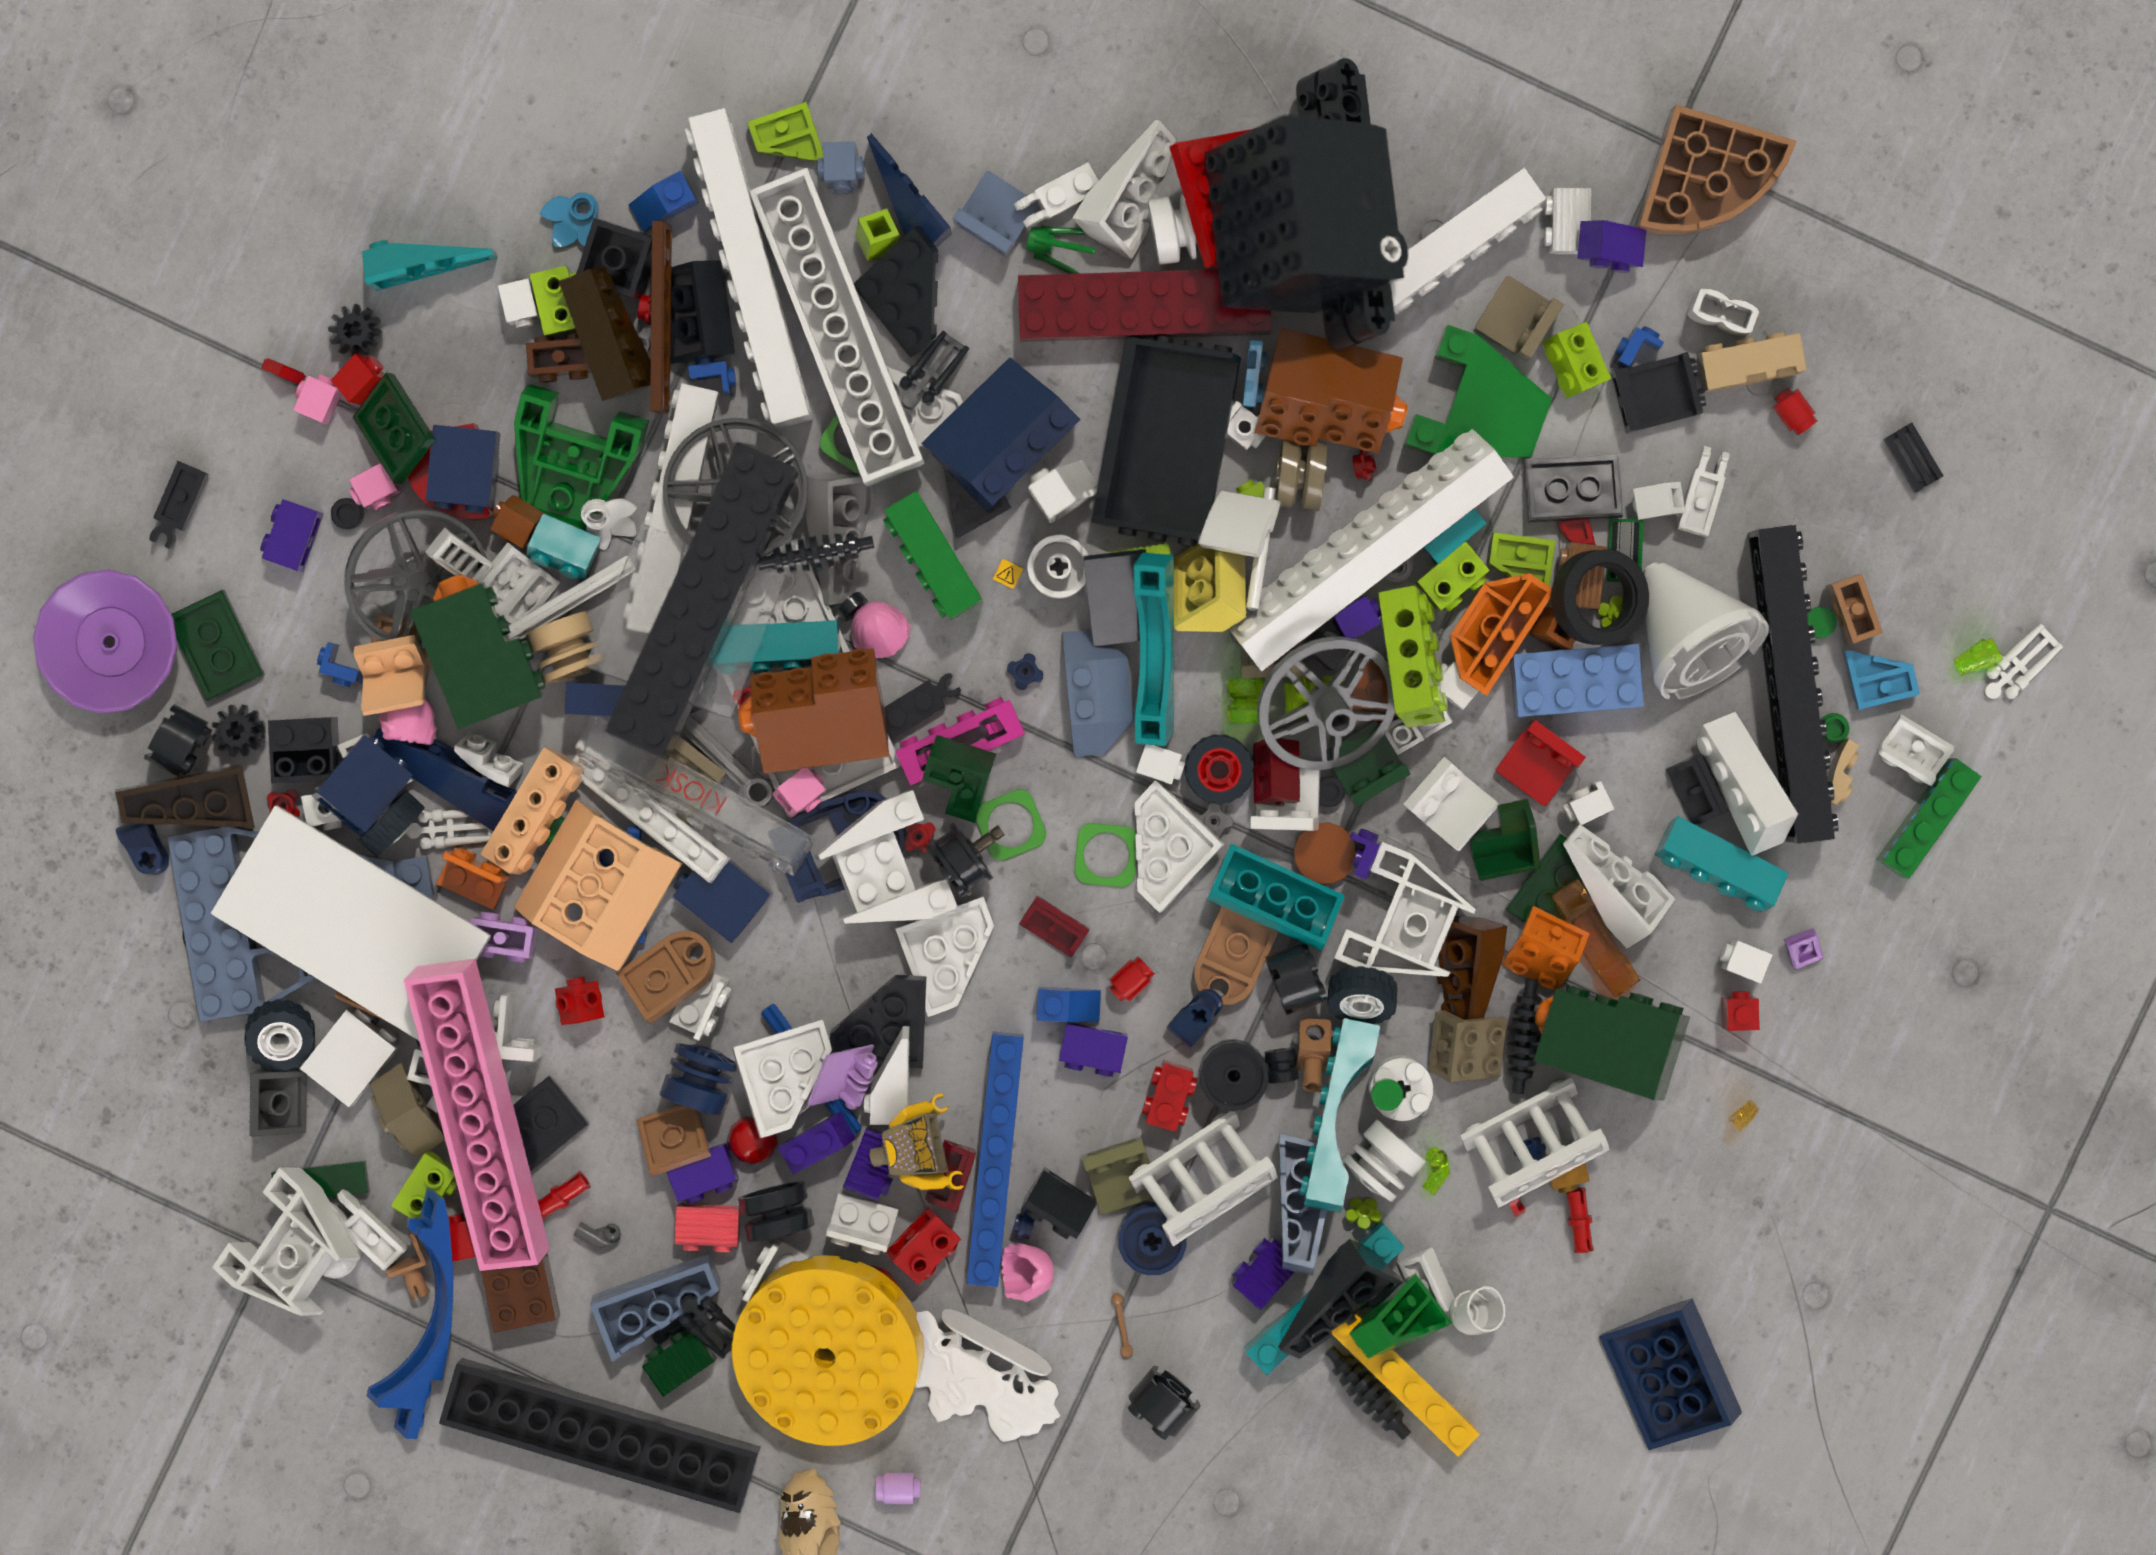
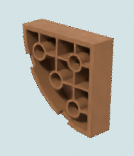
[1636,105,1797,235]

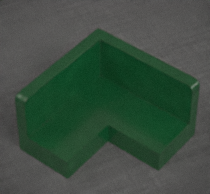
[922,735,996,823]
[1469,799,1541,881]

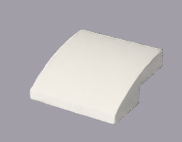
[1198,491,1281,558]
[480,542,561,623]

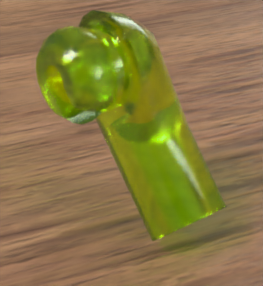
[1422,1147,1450,1195]

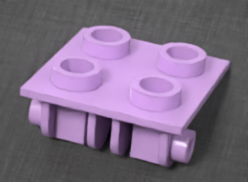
[807,1044,878,1110]

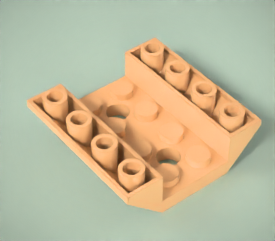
[514,800,683,971]

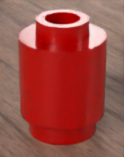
[1772,387,1818,436]
[1109,956,1155,1002]

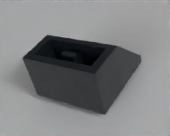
[268,717,339,783]
[1023,1167,1097,1239]

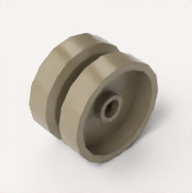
[1274,440,1327,511]

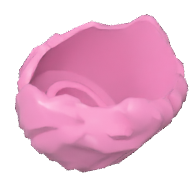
[851,601,911,659]
[378,698,437,745]
[1001,1243,1054,1302]

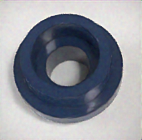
[1012,1209,1035,1241]

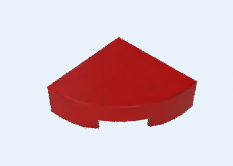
[261,358,306,384]
[1557,519,1596,545]
[1507,1198,1525,1217]

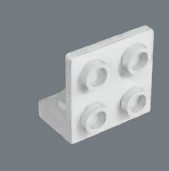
[1403,757,1499,851]
[1251,768,1320,831]
[669,972,732,1041]
[493,992,542,1062]
[826,1192,899,1255]
[741,1238,810,1302]

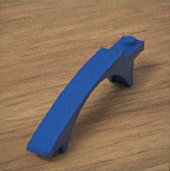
[366,1188,454,1439]

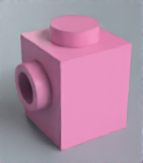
[293,374,341,425]
[349,463,402,511]
[772,768,826,818]

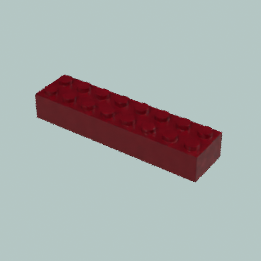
[1018,269,1272,342]

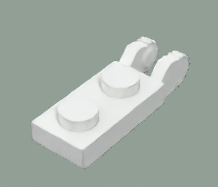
[1014,162,1099,228]
[1676,446,1730,538]
[330,1189,408,1271]

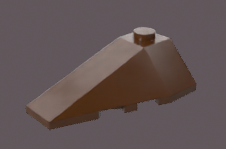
[1437,916,1507,1020]

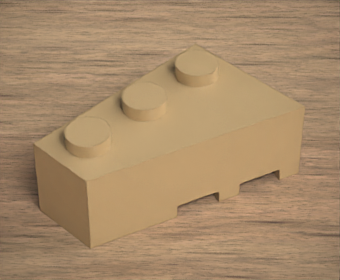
[1697,332,1807,392]

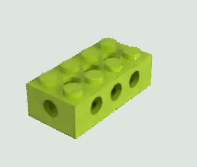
[1379,585,1448,728]

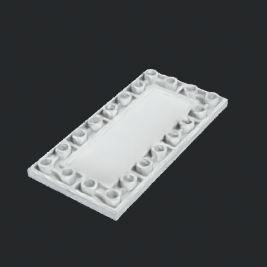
[210,805,492,1040]

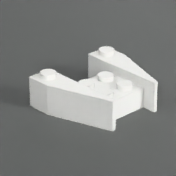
[814,790,958,924]
[1334,842,1476,977]
[212,1167,360,1316]

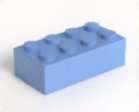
[1510,644,1644,717]

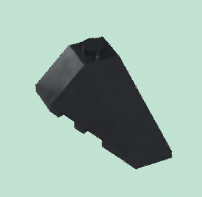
[1278,1238,1403,1359]

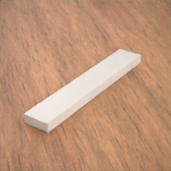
[573,745,730,883]

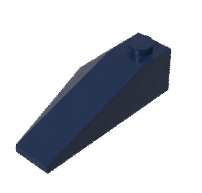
[867,133,952,247]

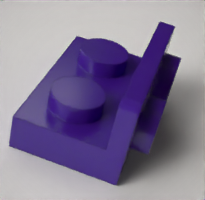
[1349,828,1382,879]

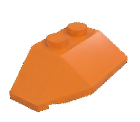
[1449,573,1552,696]

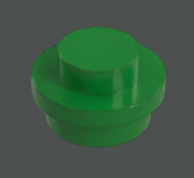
[1821,713,1849,744]

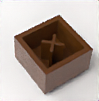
[481,1254,560,1333]

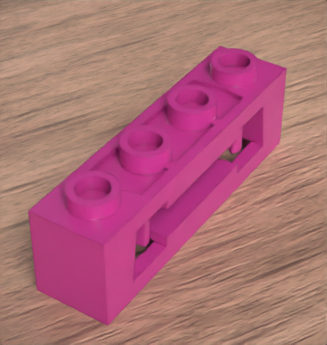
[895,697,1025,786]

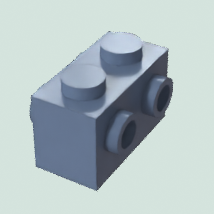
[818,141,865,194]

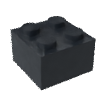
[576,218,652,299]

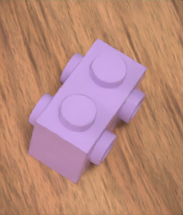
[470,912,538,963]

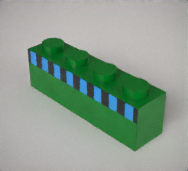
[1876,758,1982,879]

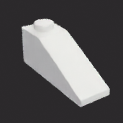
[864,1026,909,1125]

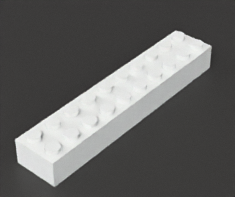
[685,108,813,429]
[749,168,925,487]
[1228,429,1514,671]

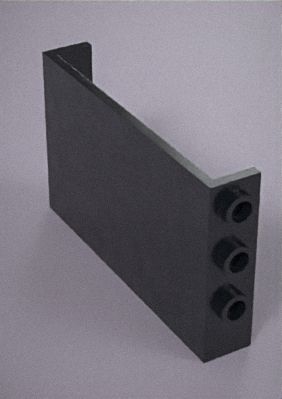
[1091,335,1241,547]

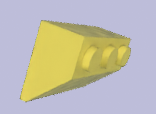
[1174,542,1246,632]

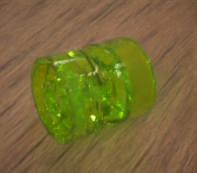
[1226,678,1266,723]

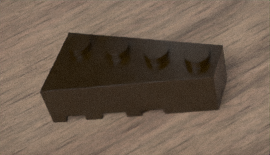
[559,266,651,401]
[115,765,255,828]

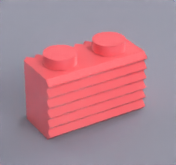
[675,1204,741,1252]

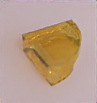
[1728,1100,1759,1131]

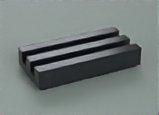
[1883,423,1944,493]

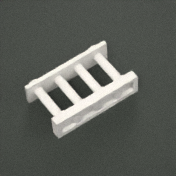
[1460,1078,1610,1208]
[1128,1111,1278,1246]

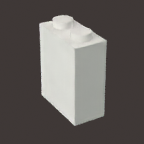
[300,1008,401,1107]

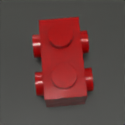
[1141,1060,1198,1132]
[885,1207,961,1285]

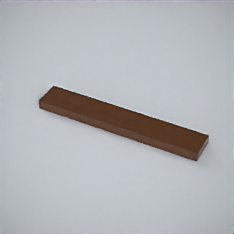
[650,221,672,414]

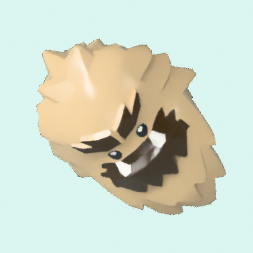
[778,1469,841,1555]

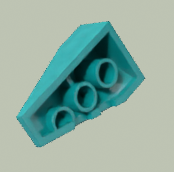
[362,240,498,291]

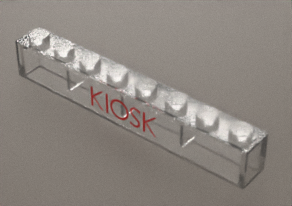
[575,716,813,876]

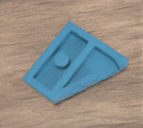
[1242,340,1267,409]
[1843,650,1920,710]

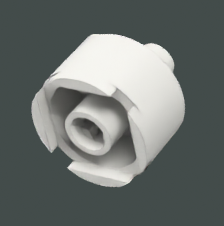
[1027,535,1088,599]
[1368,1055,1433,1121]

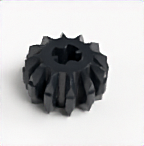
[328,304,383,357]
[212,704,266,757]

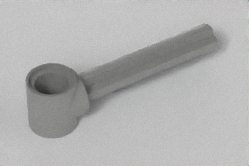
[681,714,775,807]

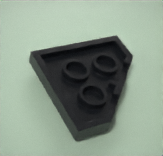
[854,225,939,358]
[830,975,927,1068]

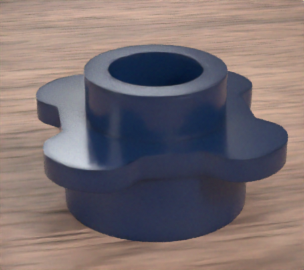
[1007,653,1043,690]
[1514,1137,1546,1163]

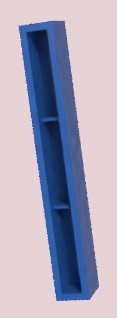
[967,1031,1024,1287]

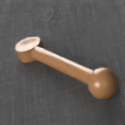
[1111,1293,1133,1357]

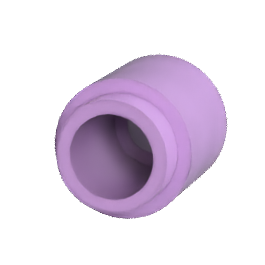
[876,1473,921,1504]

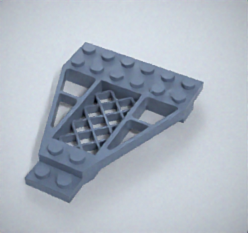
[167,827,436,1022]

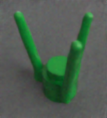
[1026,225,1096,274]

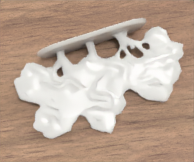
[915,1309,1060,1442]

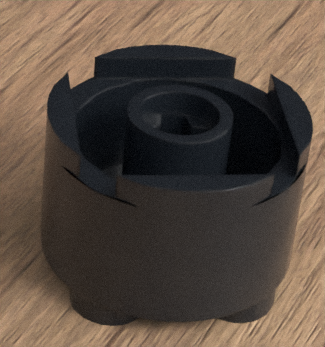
[144,704,213,777]
[1265,944,1328,1015]
[1128,1366,1201,1440]

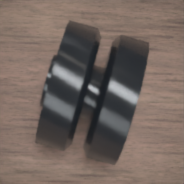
[1198,1039,1269,1111]
[738,1181,815,1242]

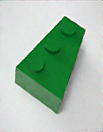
[1349,1273,1452,1358]

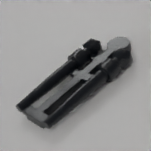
[899,331,969,410]
[678,1295,736,1359]

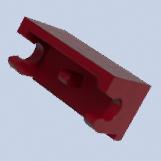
[1253,738,1300,807]
[1019,895,1090,957]
[925,1139,977,1213]

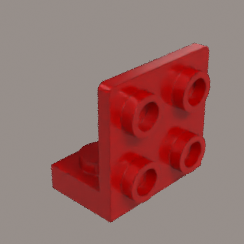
[1495,720,1586,806]

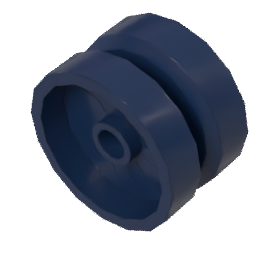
[1118,1202,1187,1275]

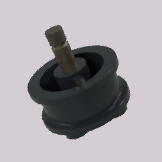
[925,822,1005,898]

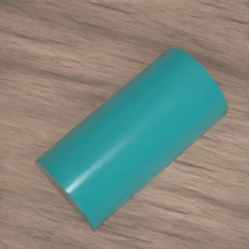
[1206,843,1345,951]

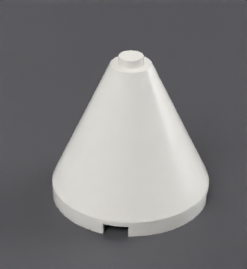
[1643,562,1769,699]

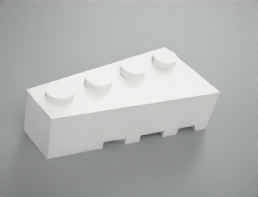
[1028,460,1098,525]
[1696,712,1798,856]

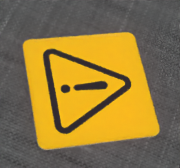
[993,559,1023,589]

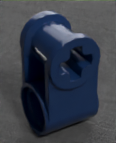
[115,823,169,875]
[1166,989,1223,1048]

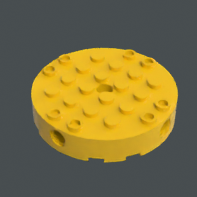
[732,1255,925,1446]

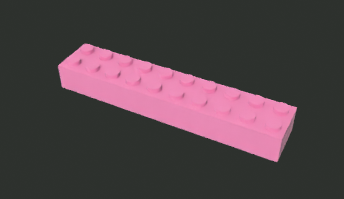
[404,959,550,1271]

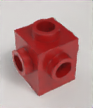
[554,977,605,1025]

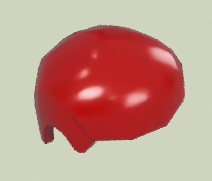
[727,1116,777,1164]

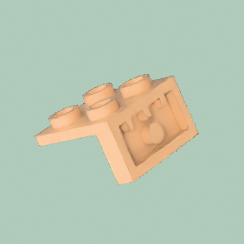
[354,635,426,716]

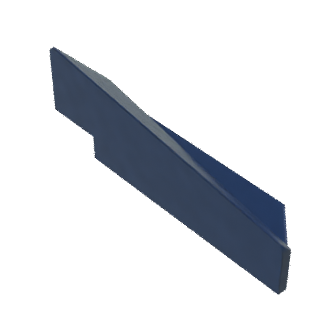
[374,728,517,832]

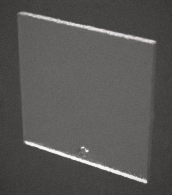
[585,523,787,719]

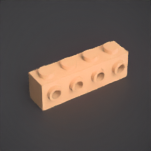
[480,747,585,875]

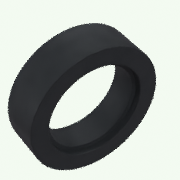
[1551,549,1649,645]

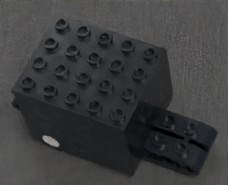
[1205,58,1409,351]

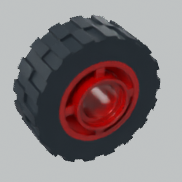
[1184,734,1254,804]

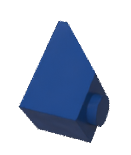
[629,171,699,233]
[1037,987,1101,1022]

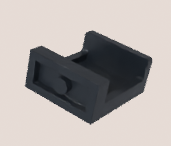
[1611,352,1706,434]

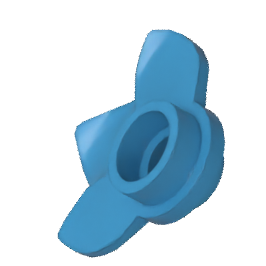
[540,193,599,247]

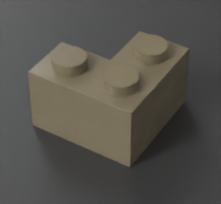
[370,1063,445,1158]

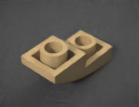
[1828,739,1860,805]

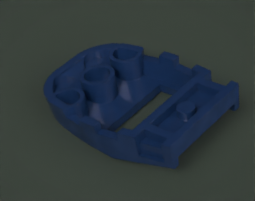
[768,791,905,903]

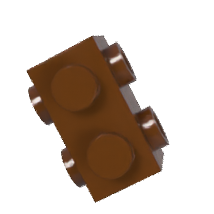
[526,334,592,383]

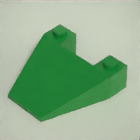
[1403,325,1552,458]
[514,384,649,531]

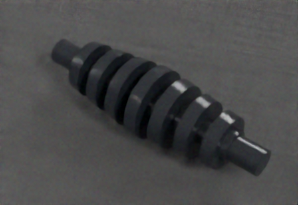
[758,533,875,573]
[1507,978,1542,1094]
[1325,1345,1411,1440]

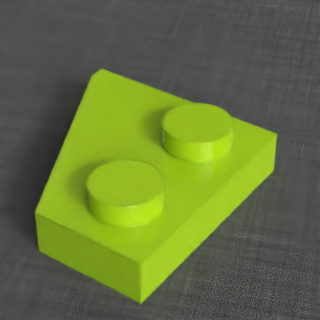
[747,102,823,162]
[1488,532,1556,586]

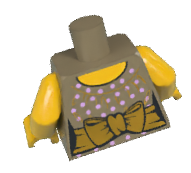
[870,1093,964,1190]

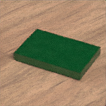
[353,372,436,484]
[172,590,265,701]
[1505,833,1591,924]

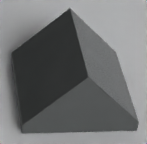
[249,1069,307,1137]

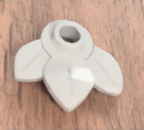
[581,499,637,550]

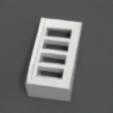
[425,527,494,583]

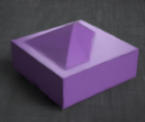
[1784,928,1824,970]

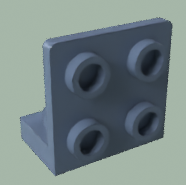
[953,171,1039,257]

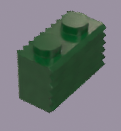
[642,1328,717,1397]

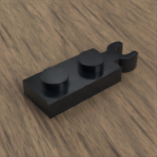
[149,461,209,549]
[885,673,961,739]

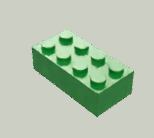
[883,491,983,620]

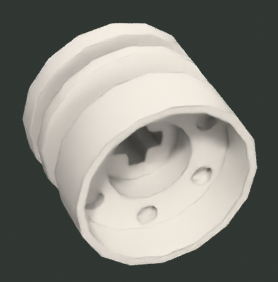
[1148,194,1198,266]
[1342,1119,1426,1202]

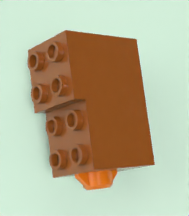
[1254,327,1408,454]
[738,648,889,774]

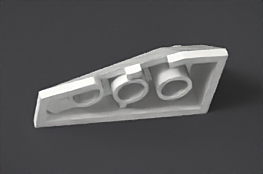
[1073,120,1176,260]
[1563,825,1676,949]

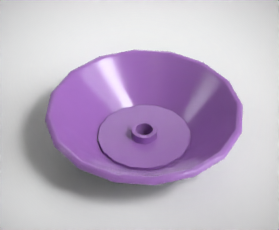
[33,569,177,714]

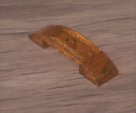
[1551,878,1641,998]

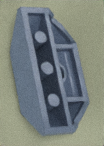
[1062,630,1133,757]

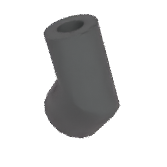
[573,1222,621,1249]

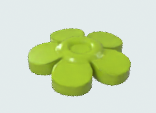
[1597,594,1624,627]
[1346,1198,1382,1230]

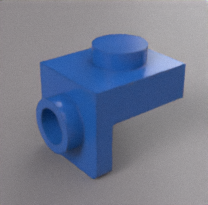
[1614,326,1664,368]
[688,358,737,395]
[317,642,363,687]

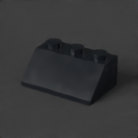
[670,260,735,365]

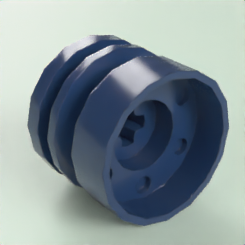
[659,1043,737,1115]

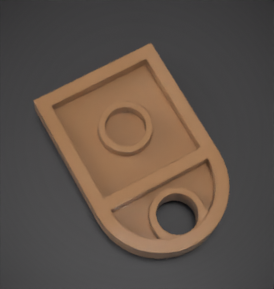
[1194,906,1278,1005]
[616,931,716,1024]

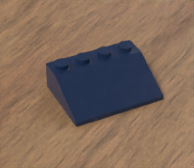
[921,357,1081,511]
[1599,1298,1742,1450]

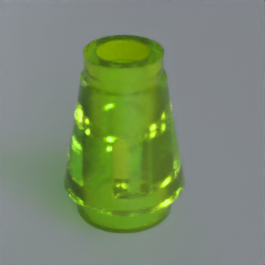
[1953,637,2003,676]

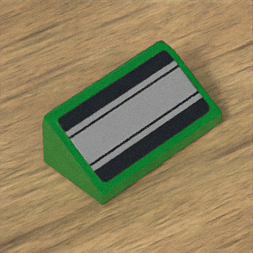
[1607,519,1644,582]

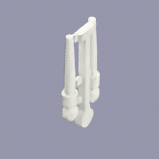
[1984,624,2063,699]
[406,809,493,850]

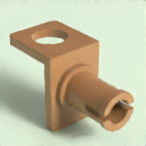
[1295,1018,1331,1092]
[386,1230,430,1299]

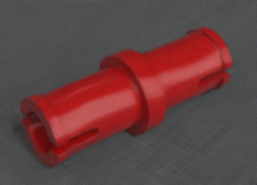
[538,1171,591,1220]
[1566,1188,1594,1253]

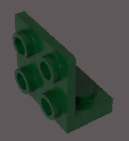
[1326,721,1411,807]

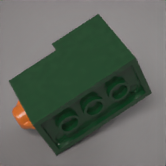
[410,574,546,730]
[1534,985,1690,1101]

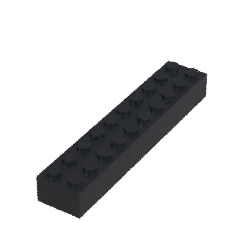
[605,442,798,761]
[1748,525,1839,844]
[439,1358,761,1513]

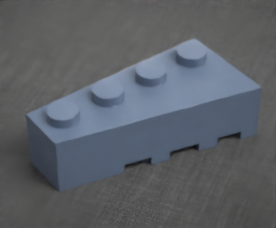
[1278,1133,1341,1276]
[590,1253,721,1362]

